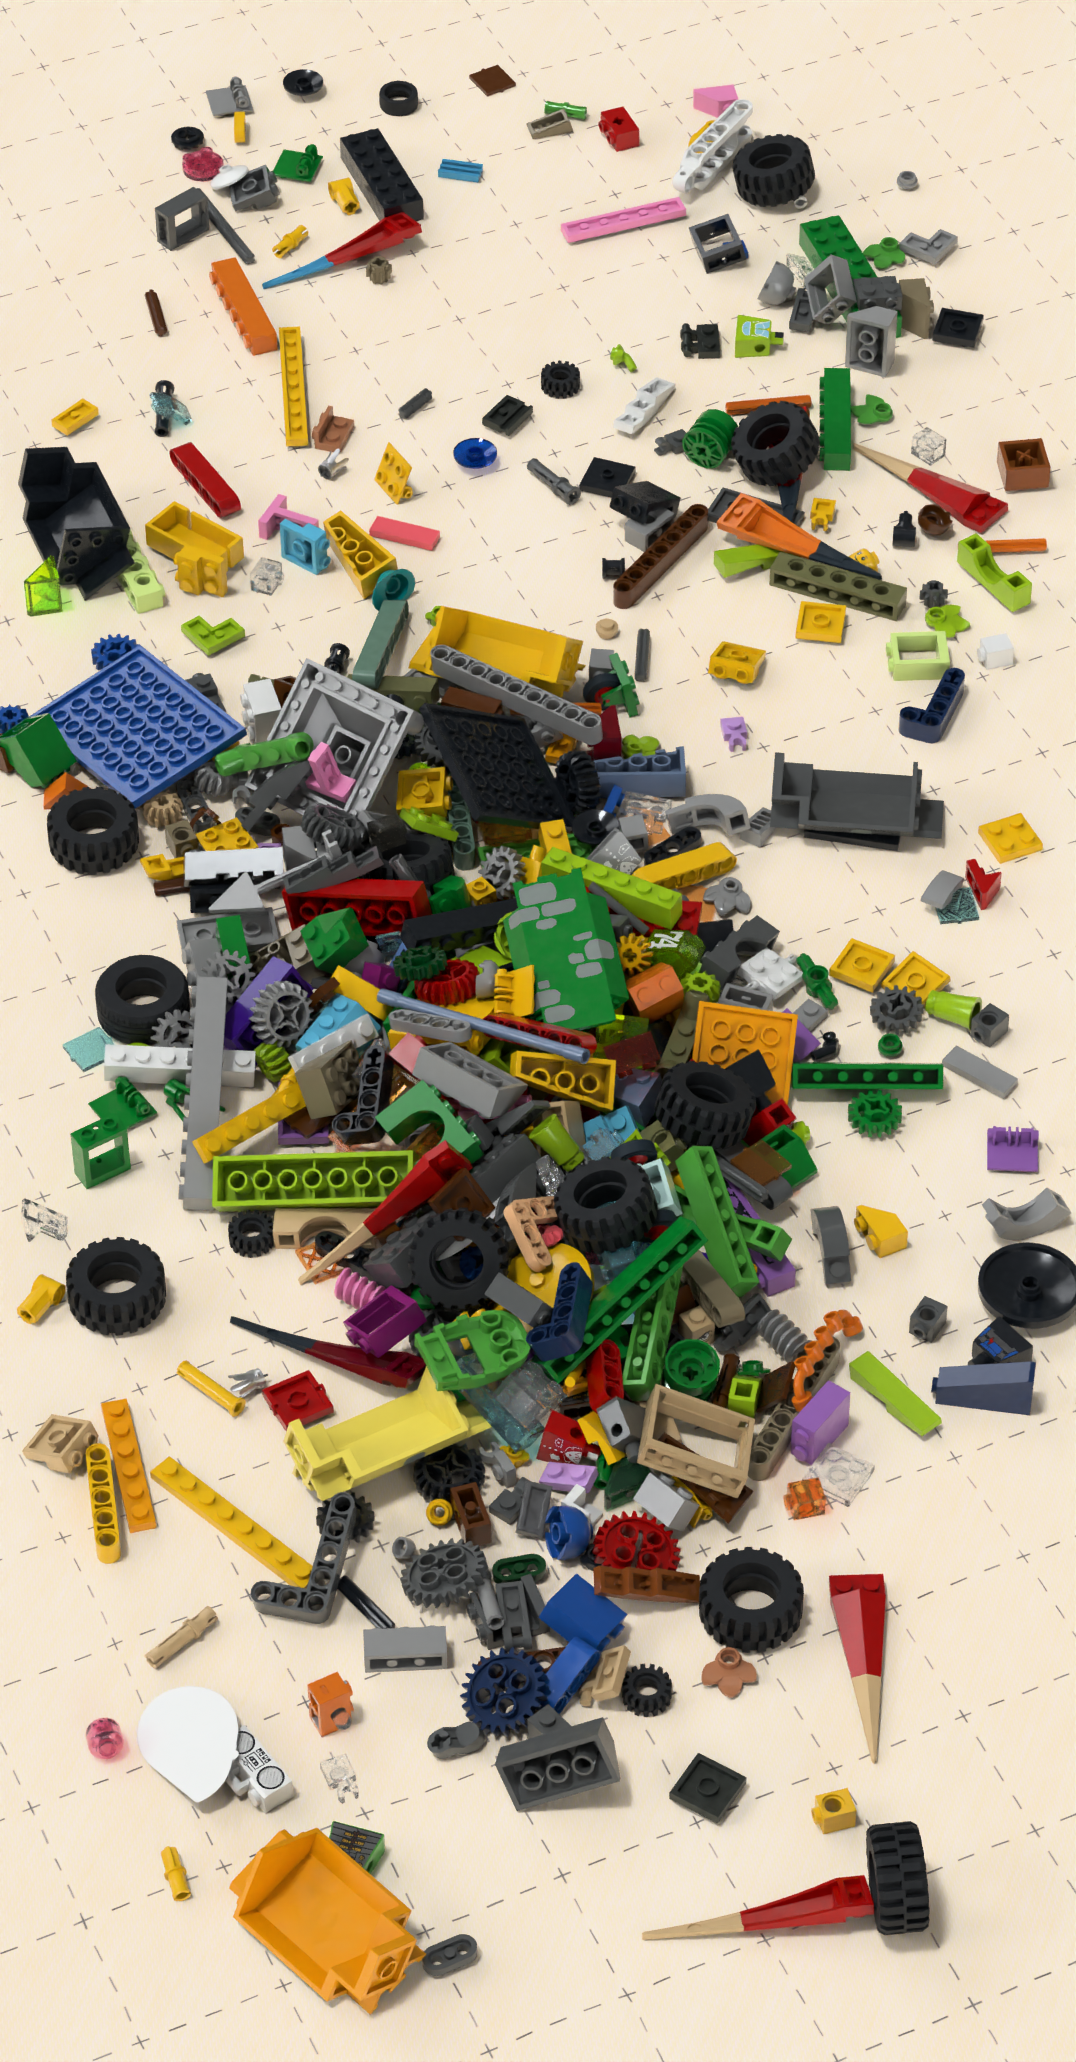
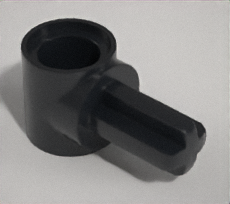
[892,511,916,547]

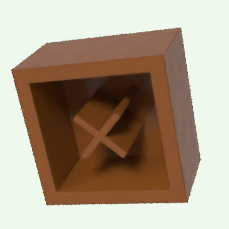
[997,438,1051,491]

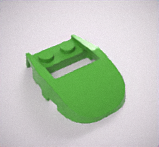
[414,1310,530,1391]

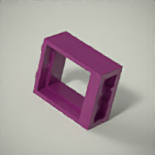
[343,1285,427,1358]

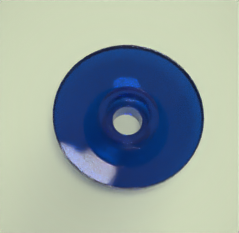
[453,438,497,469]

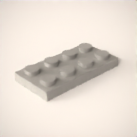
[176,907,279,952]

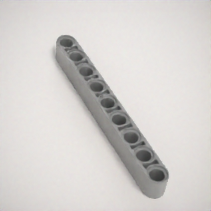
[430,645,603,745]

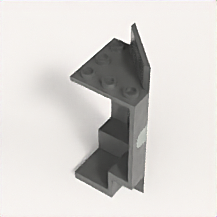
[770,752,944,839]

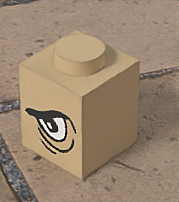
[678,1305,715,1344]

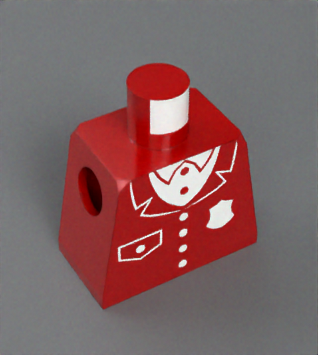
[536,1410,601,1465]

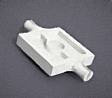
[737,947,803,1000]

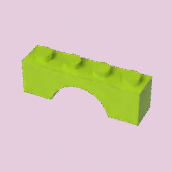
[957,533,1032,612]

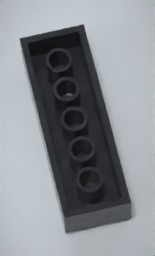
[340,128,424,221]

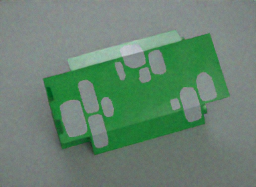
[503,867,629,1033]

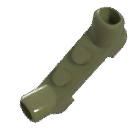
[654,990,710,1081]

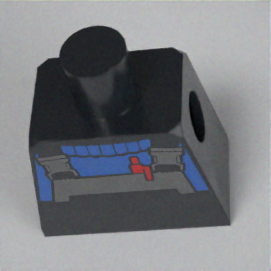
[968,1316,1033,1365]

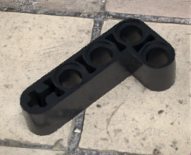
[332,1045,394,1145]

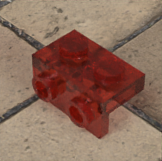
[603,1031,661,1079]

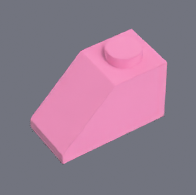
[693,84,739,118]

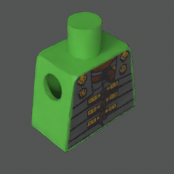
[329,1821,385,1874]

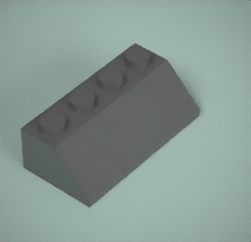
[495,1717,621,1811]

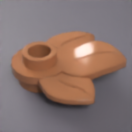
[701,1647,756,1698]

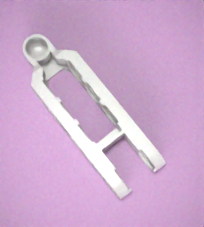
[672,99,753,194]

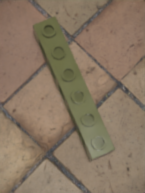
[769,552,907,621]

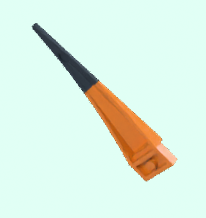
[716,493,882,580]

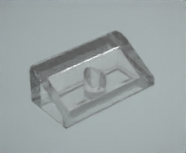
[786,253,814,289]

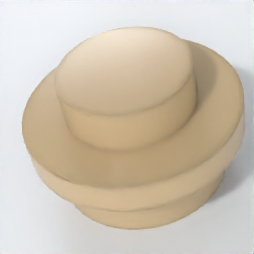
[596,618,618,639]

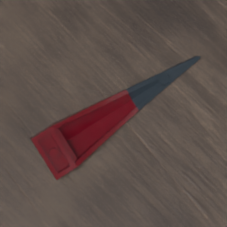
[230,1316,426,1389]

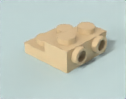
[22,1414,99,1473]

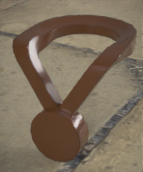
[189,808,221,841]

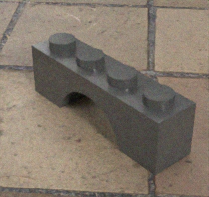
[699,915,780,990]

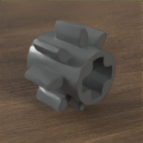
[919,580,948,608]

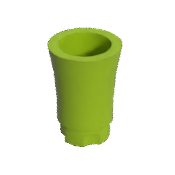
[925,990,982,1030]
[529,1114,585,1172]

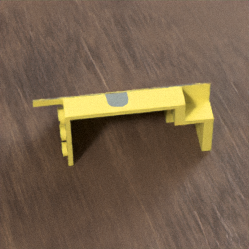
[283,1366,493,1501]

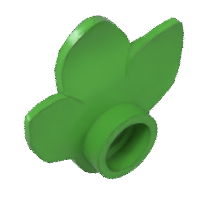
[863,237,905,269]
[851,394,893,424]

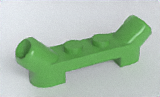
[214,732,314,777]

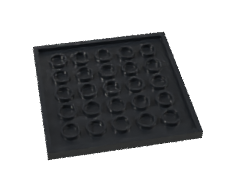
[419,703,575,834]

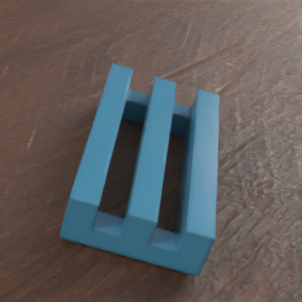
[438,159,483,182]

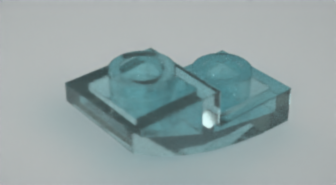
[149,392,193,425]

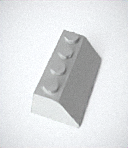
[412,1042,528,1119]

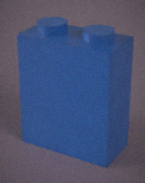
[538,1573,628,1653]

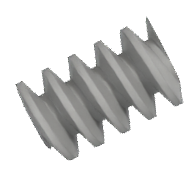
[757,1309,812,1363]

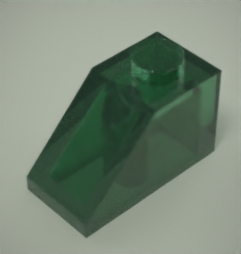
[604,1457,652,1512]

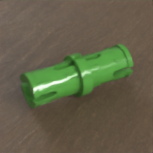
[544,101,587,120]

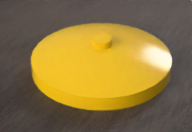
[493,1243,595,1334]

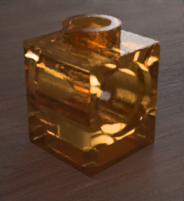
[783,1477,826,1520]

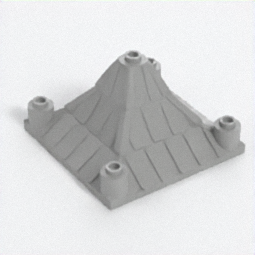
[245,658,424,842]

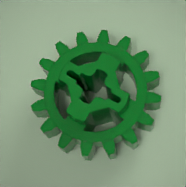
[848,1089,902,1138]

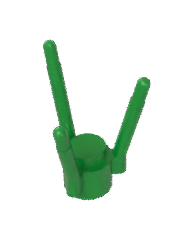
[163,1079,226,1122]

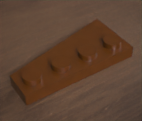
[651,1432,753,1524]

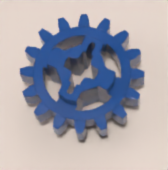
[91,634,140,670]

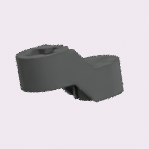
[427,1722,485,1759]

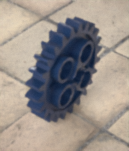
[460,1647,549,1737]

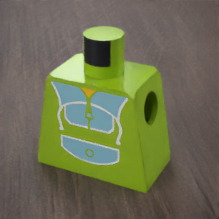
[735,315,784,358]

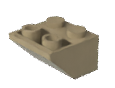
[898,278,934,339]

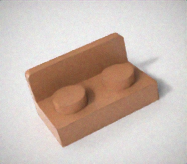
[312,405,354,454]

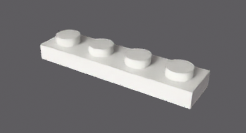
[288,1014,379,1073]

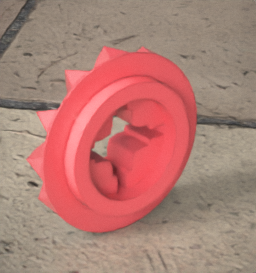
[527,1224,563,1247]

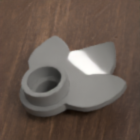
[703,877,751,917]

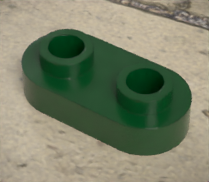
[492,1554,546,1584]

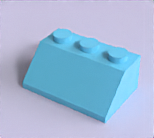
[295,993,382,1058]

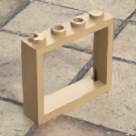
[637,1384,755,1498]

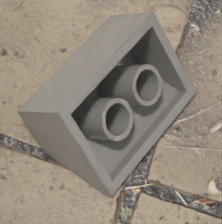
[845,306,897,378]

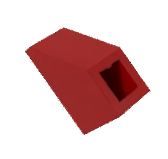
[742,1098,797,1146]

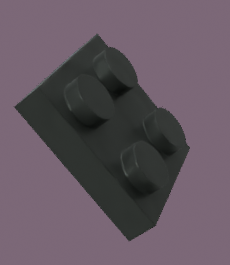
[669,1753,747,1824]

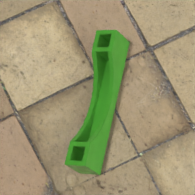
[674,1184,792,1262]

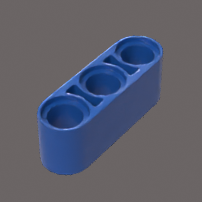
[540,1637,601,1714]

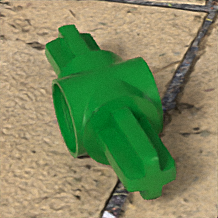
[796,953,838,1010]

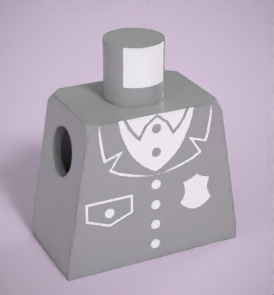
[586,827,642,875]

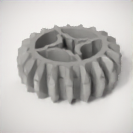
[249,981,314,1048]

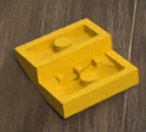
[578,1411,627,1465]

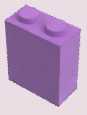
[791,1380,851,1466]

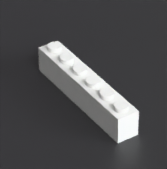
[104,1044,256,1088]

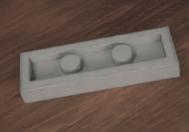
[942,1045,1018,1099]

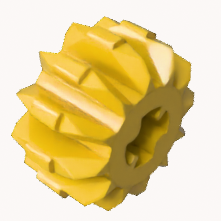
[616,933,654,976]

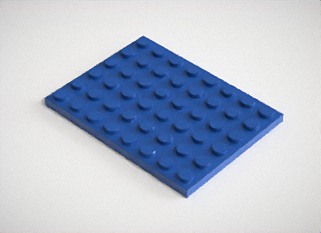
[29,645,247,809]

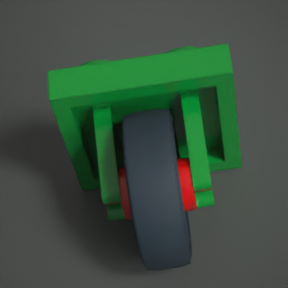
[583,653,640,718]

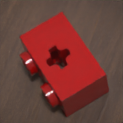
[598,106,639,152]

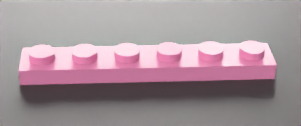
[561,197,686,243]

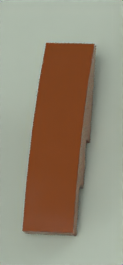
[593,1566,700,1603]

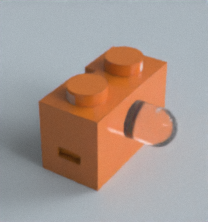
[307,1672,354,1737]

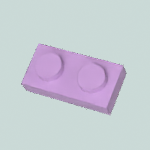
[539,1462,599,1493]

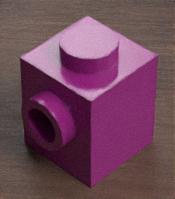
[362,961,400,992]

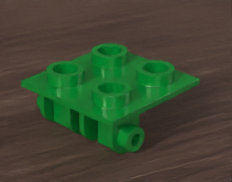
[273,144,323,182]
[88,1076,157,1129]

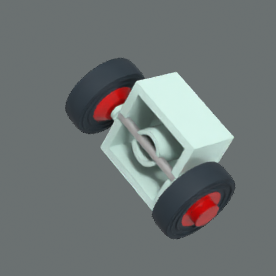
[610,1139,683,1243]

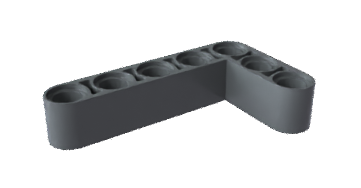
[250,1492,357,1624]

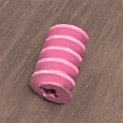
[334,1267,385,1309]

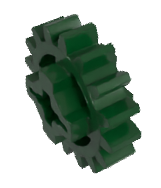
[393,946,448,981]

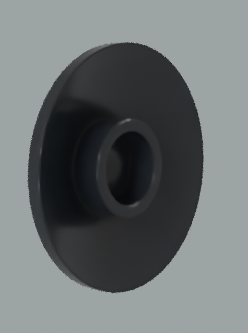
[283,69,324,96]
[572,810,620,845]

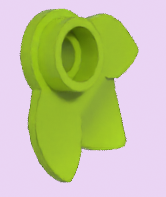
[925,604,970,638]
[622,734,660,759]

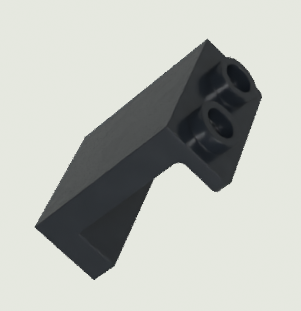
[609,481,681,524]

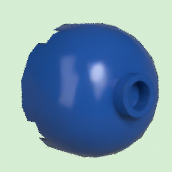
[545,1506,593,1560]

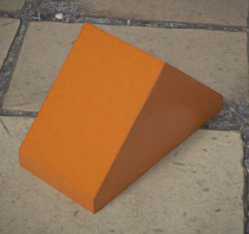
[43,772,91,810]

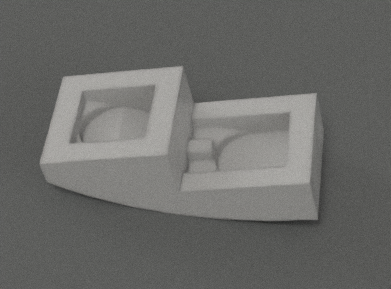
[920,870,964,909]

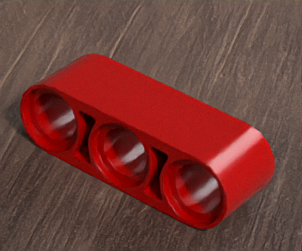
[586,1339,624,1414]

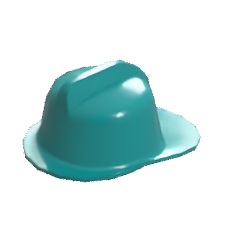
[372,568,415,611]

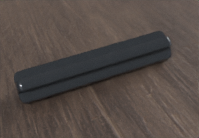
[337,1575,395,1629]

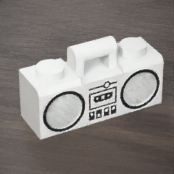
[225,1725,293,1814]

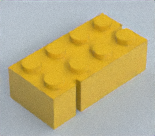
[145,501,244,572]

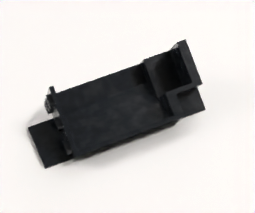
[18,446,135,601]

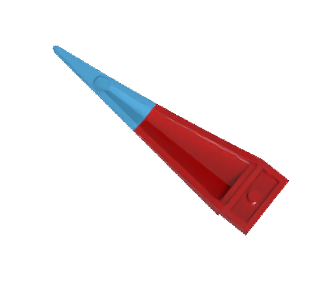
[262,212,422,289]

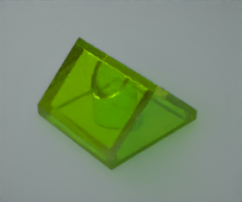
[24,555,63,617]

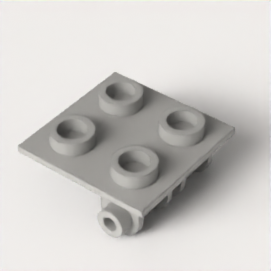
[206,76,253,116]

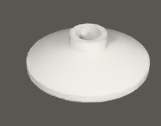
[210,164,249,189]

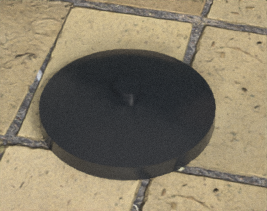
[978,1242,1076,1329]

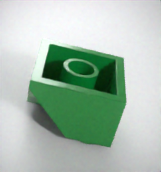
[300,907,369,974]

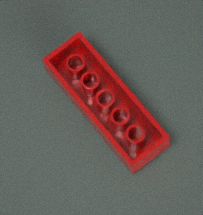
[282,878,432,937]

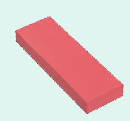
[369,516,440,551]

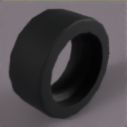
[379,80,418,116]

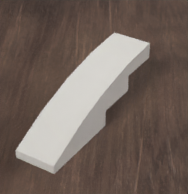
[613,377,676,434]

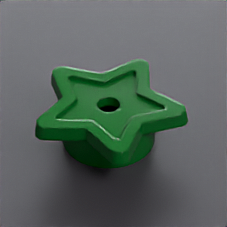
[737,1360,771,1376]

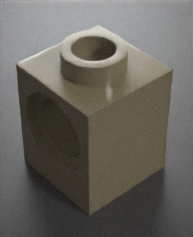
[165,819,198,858]

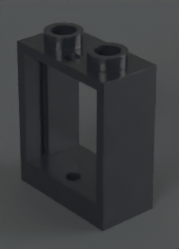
[689,214,746,274]

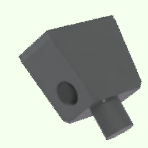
[596,1396,653,1463]

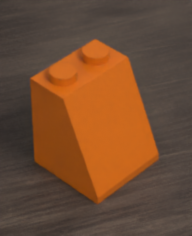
[625,962,684,1028]

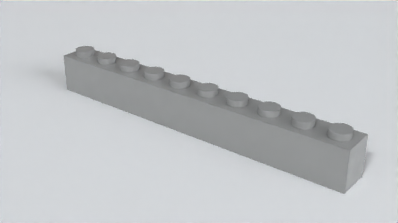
[178,976,227,1211]

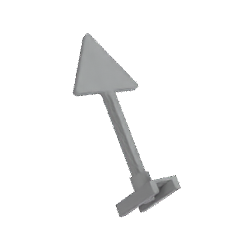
[209,829,342,913]

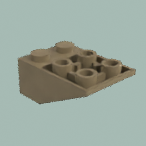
[249,924,329,984]
[295,1040,362,1119]

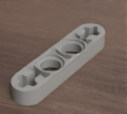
[388,1009,472,1043]

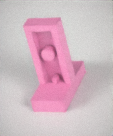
[258,494,319,540]
[305,742,357,803]

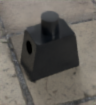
[725,1049,776,1112]

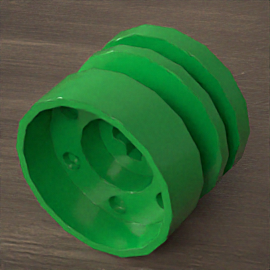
[682,409,738,468]
[661,1339,720,1402]

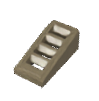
[526,109,573,139]

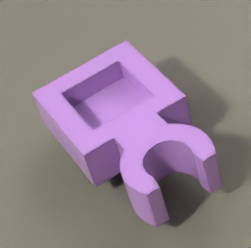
[720,716,747,752]

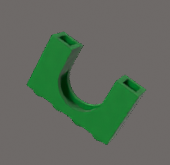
[375,1079,484,1165]

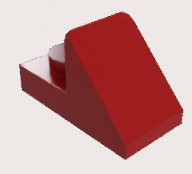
[965,859,1002,910]

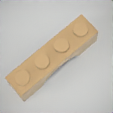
[273,1208,376,1249]

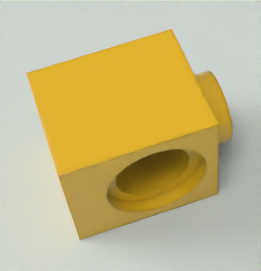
[466,876,497,906]
[811,1788,857,1834]

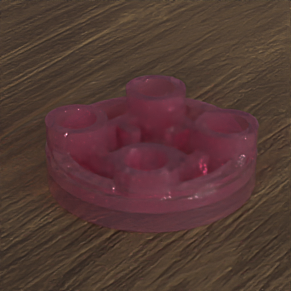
[182,147,224,182]

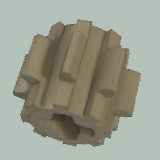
[366,256,392,285]

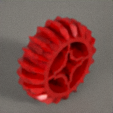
[414,959,480,1007]

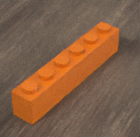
[209,257,277,356]

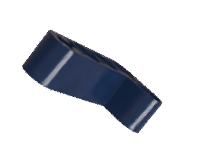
[898,668,965,744]
[526,1262,593,1361]

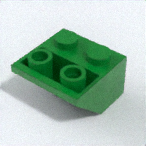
[748,1124,818,1189]

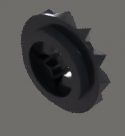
[171,126,204,150]

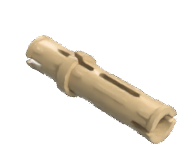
[145,1606,218,1669]

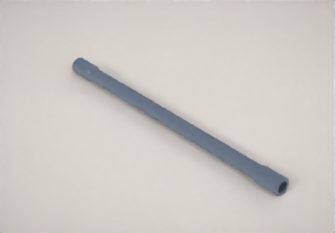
[377,988,590,1064]

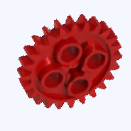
[592,1511,681,1571]

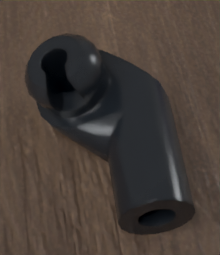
[811,1031,839,1062]

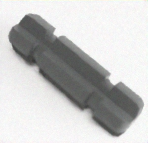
[398,388,432,419]

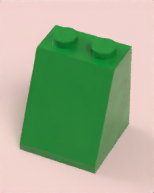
[0,713,77,788]

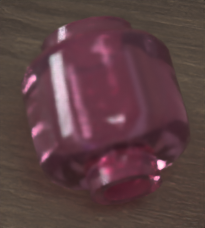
[85,1717,124,1759]

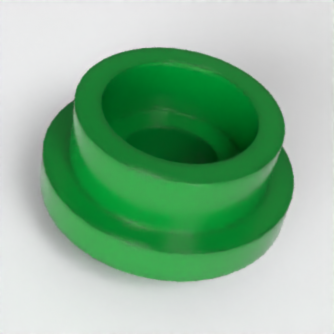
[878,1034,903,1057]

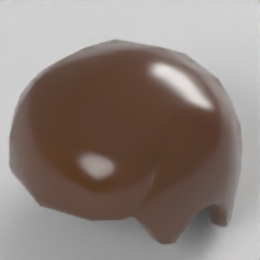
[918,504,953,536]

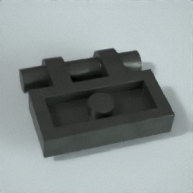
[680,323,720,359]

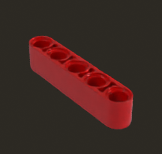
[169,442,241,518]
[483,1014,597,1055]

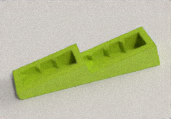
[714,544,799,578]
[849,1351,942,1436]

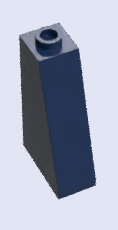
[931,1361,1036,1416]

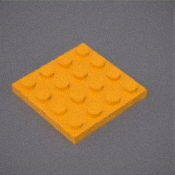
[692,1001,798,1105]

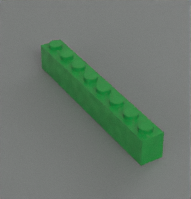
[530,1216,708,1384]

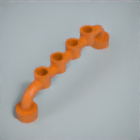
[792,1310,863,1412]

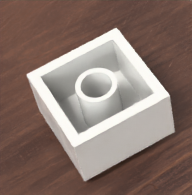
[240,679,281,743]

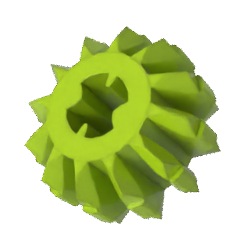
[680,970,721,1003]
[254,1041,292,1083]

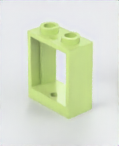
[886,631,950,681]

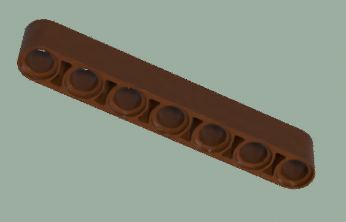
[613,504,708,609]

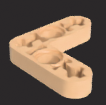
[504,1196,558,1272]

